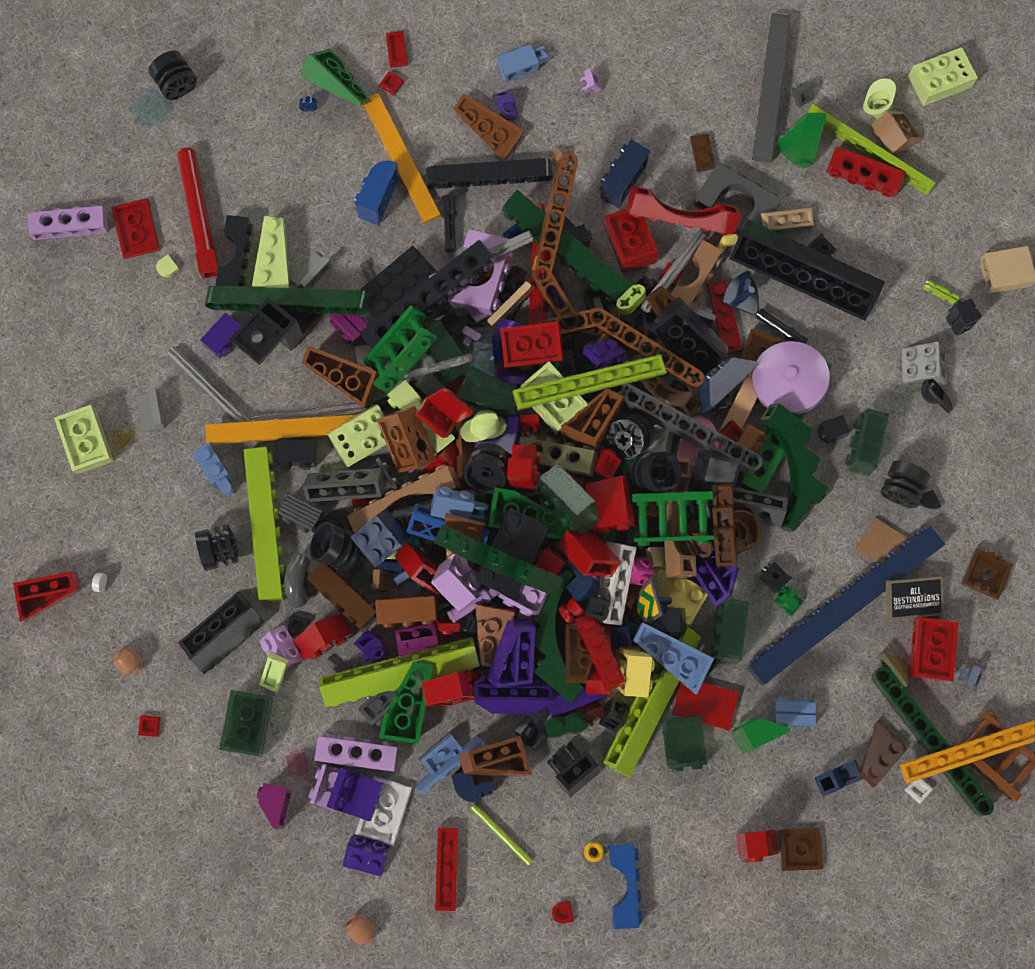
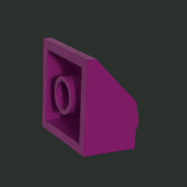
[257,783,292,829]

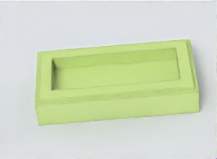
[259,652,289,693]

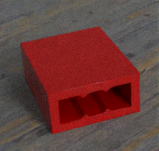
[586,476,635,535]
[558,530,621,577]
[395,542,440,596]

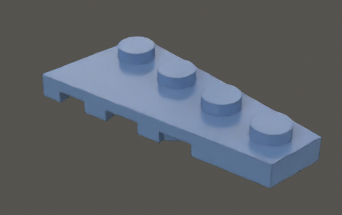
[633,623,714,695]

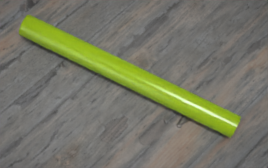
[470,803,533,866]

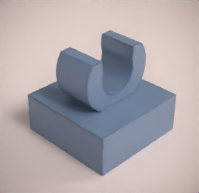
[960,665,982,690]

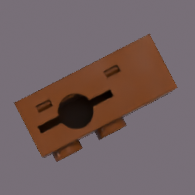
[376,406,436,473]

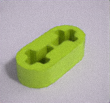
[616,284,646,315]

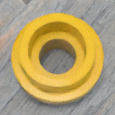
[584,842,604,862]

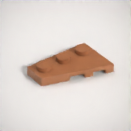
[475,603,515,667]

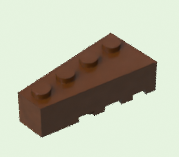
[306,563,377,634]

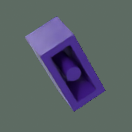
[200,313,241,359]

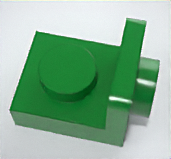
[773,586,803,617]

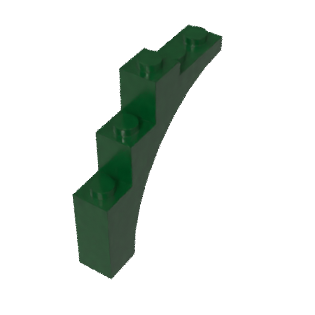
[761,403,828,532]
[434,524,565,597]
[531,569,586,703]

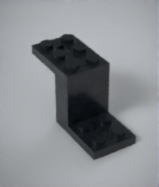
[229,285,325,365]

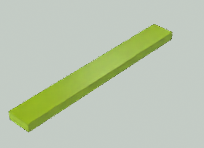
[808,104,936,195]
[513,354,667,410]

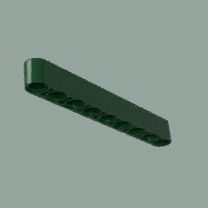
[205,286,369,315]
[871,667,994,816]

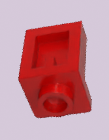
[592,449,622,479]

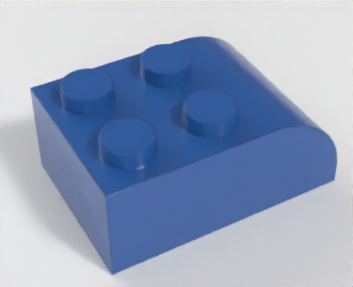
[354,161,400,226]

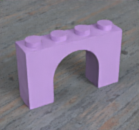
[448,229,515,315]

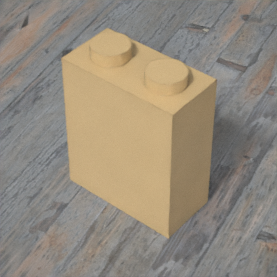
[980,246,1035,294]

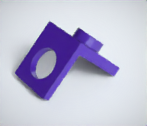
[492,90,519,121]

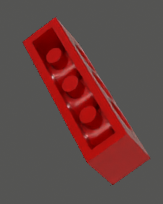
[826,146,905,197]

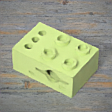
[908,47,978,106]
[519,362,588,434]
[327,404,386,467]
[54,405,114,474]

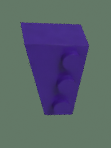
[487,619,535,688]

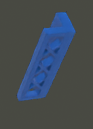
[407,504,491,544]

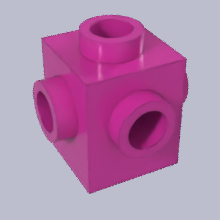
[629,556,655,586]

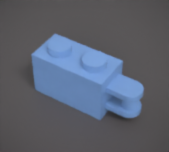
[497,44,550,83]
[192,442,234,497]
[430,487,489,520]

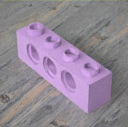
[28,204,108,240]
[314,734,398,772]

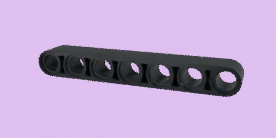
[426,158,553,189]

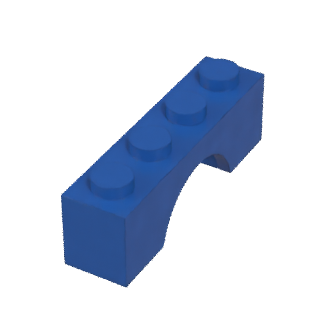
[609,844,642,929]

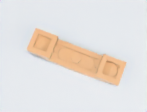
[718,372,757,433]

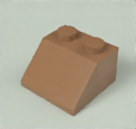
[872,111,923,154]

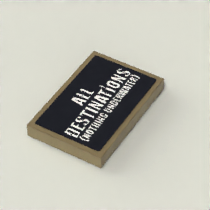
[886,576,944,620]

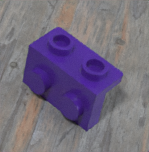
[583,337,626,371]
[495,368,531,390]
[343,836,390,877]

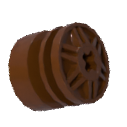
[735,510,761,554]

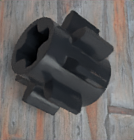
[711,394,731,415]

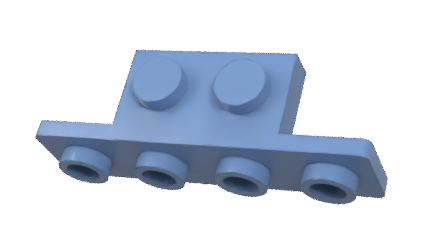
[415,733,484,794]

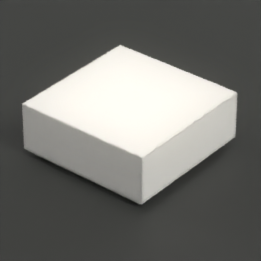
[904,779,933,804]

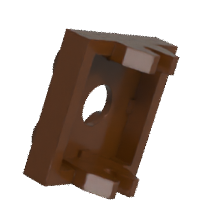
[961,548,1013,600]

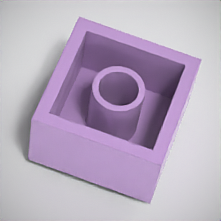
[431,554,481,611]

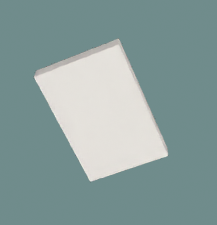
[355,776,412,846]

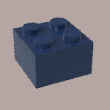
[351,508,411,567]

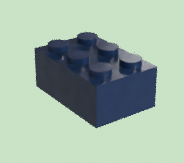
[599,139,650,208]

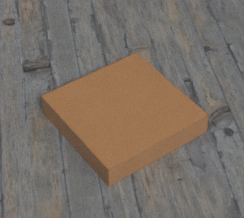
[855,518,908,564]

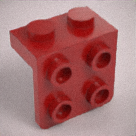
[415,388,473,439]

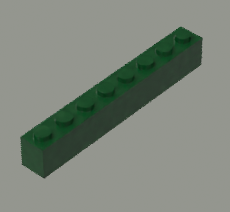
[502,190,632,306]

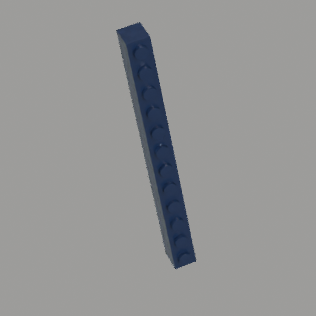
[747,526,945,686]

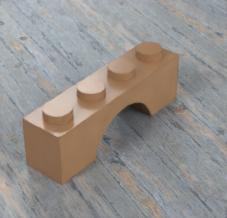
[671,240,723,310]

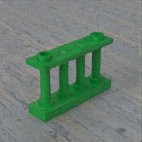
[363,305,437,393]
[632,491,714,546]

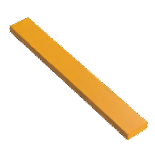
[363,93,441,224]
[205,415,356,445]
[899,720,1035,784]

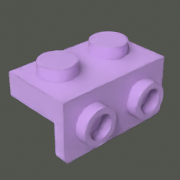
[259,626,303,670]

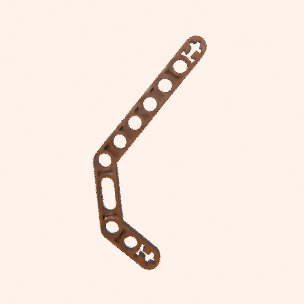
[531,153,614,337]
[519,308,704,387]

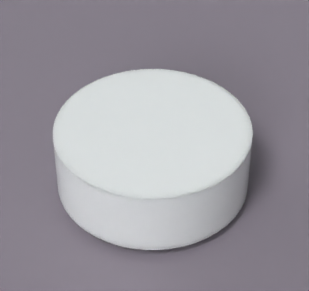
[92,572,107,593]

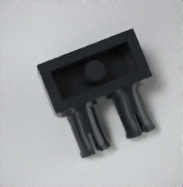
[547,742,600,797]

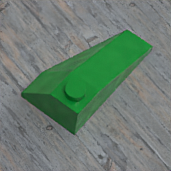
[776,113,826,168]

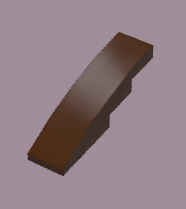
[711,483,737,566]

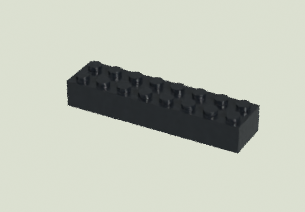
[729,219,885,321]

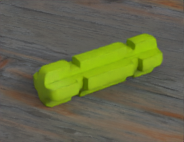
[923,279,959,305]

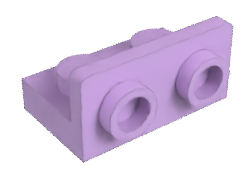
[498,585,548,616]
[308,764,339,810]

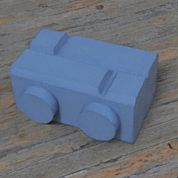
[773,697,816,727]

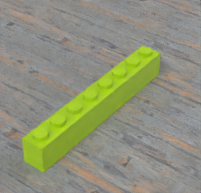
[244,447,286,603]
[603,626,701,778]
[319,637,480,707]

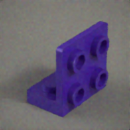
[326,768,384,821]

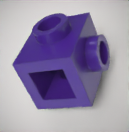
[354,629,389,663]

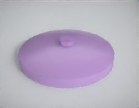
[752,341,830,415]

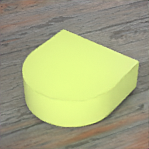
[156,254,179,277]

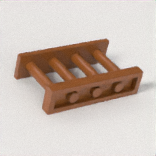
[950,711,1035,802]

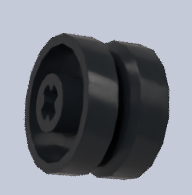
[463,443,511,494]

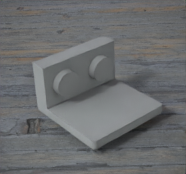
[902,342,947,386]

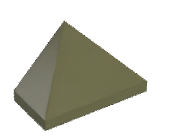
[877,653,908,687]

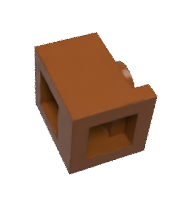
[737,425,768,453]

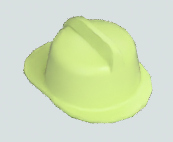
[863,78,896,120]
[460,410,506,442]

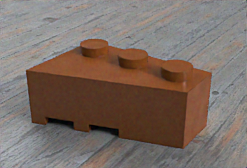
[561,388,624,452]
[375,595,439,627]
[458,736,532,777]

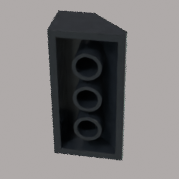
[649,297,728,377]
[686,450,741,535]
[475,508,550,600]
[178,591,265,674]

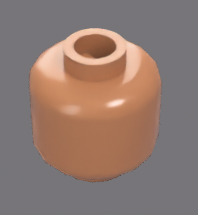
[113,646,143,675]
[345,914,376,945]

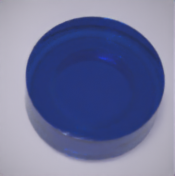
[299,96,317,112]

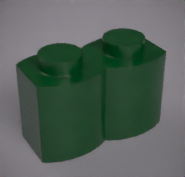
[545,713,587,739]

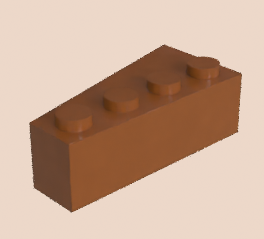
[302,346,380,409]

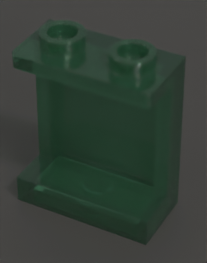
[661,715,708,772]

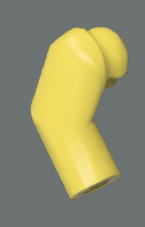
[717,233,739,255]

